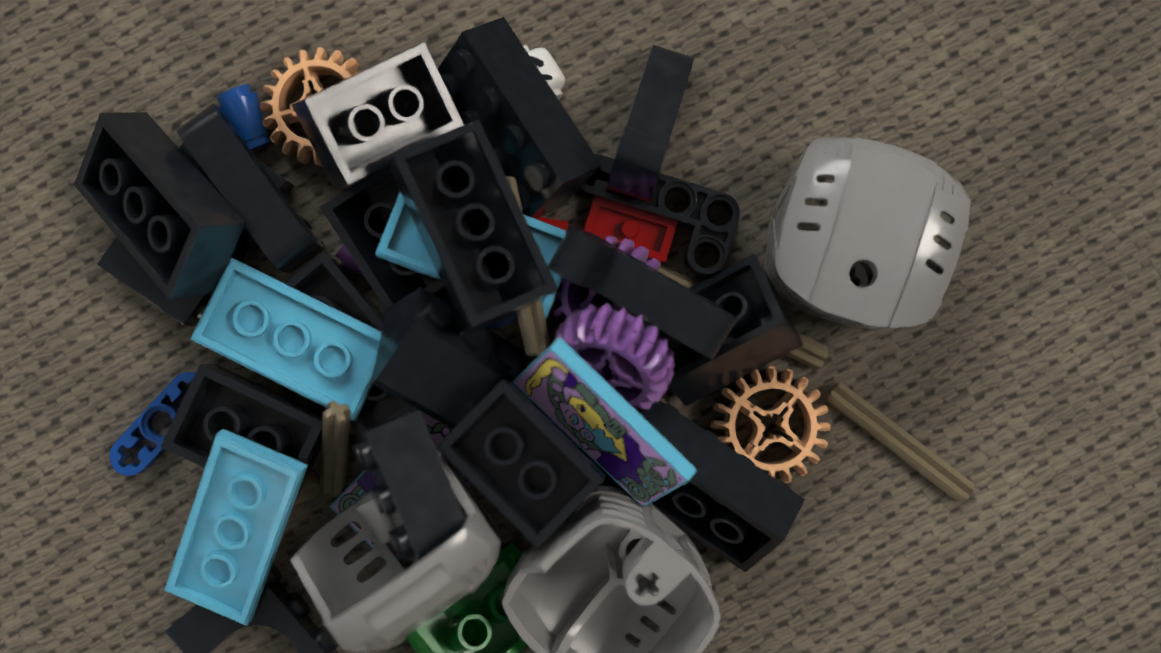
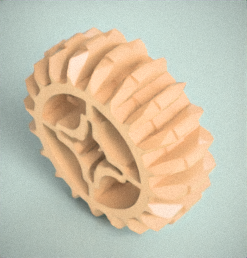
[260,47,360,167]
[710,366,830,483]

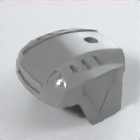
[764,136,971,329]
[290,449,502,653]
[502,485,721,653]

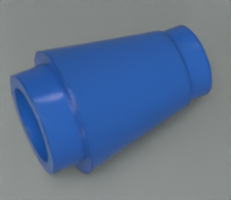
[216,84,270,151]

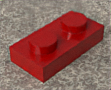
[584,197,678,264]

